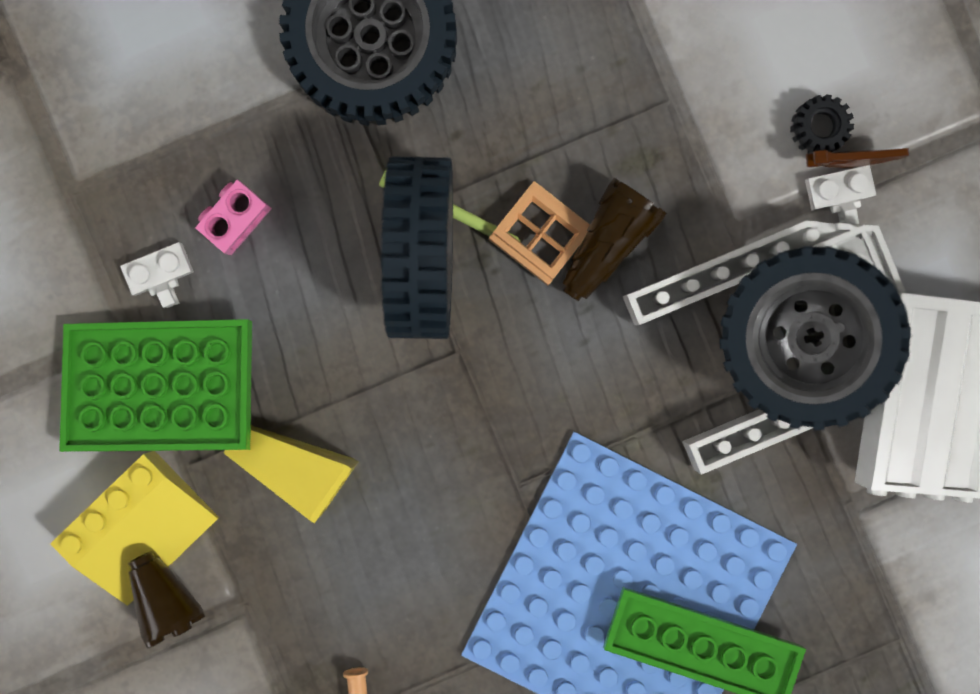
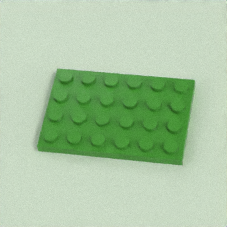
[59,319,252,452]

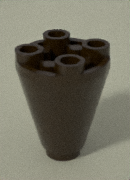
[128,551,205,649]

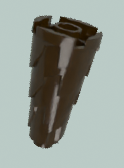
[563,177,667,301]

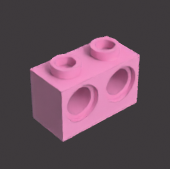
[195,180,272,255]

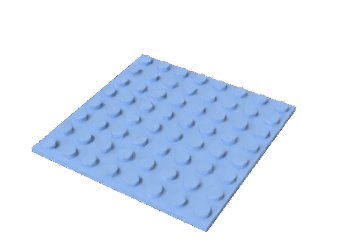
[461,431,797,694]

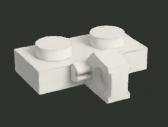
[805,165,877,225]
[120,242,194,308]

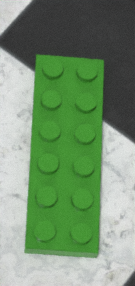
[603,587,806,694]

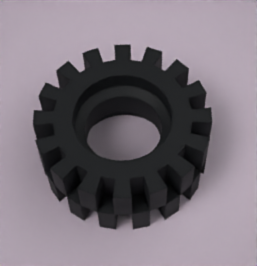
[790,94,854,154]

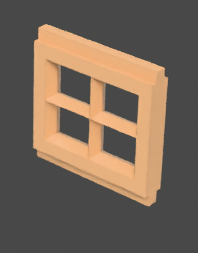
[488,181,590,286]

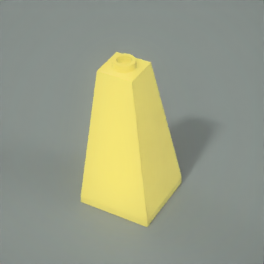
[224,425,358,523]

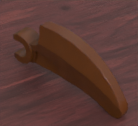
[806,148,909,168]

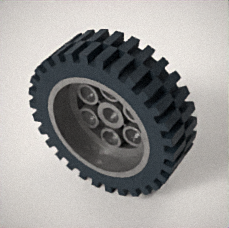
[279,0,457,126]

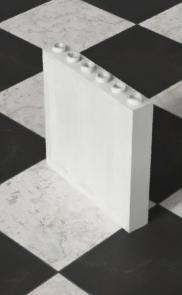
[855,292,980,503]

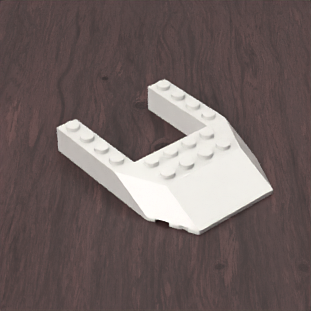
[622,221,906,475]

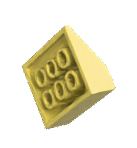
[50,451,219,606]

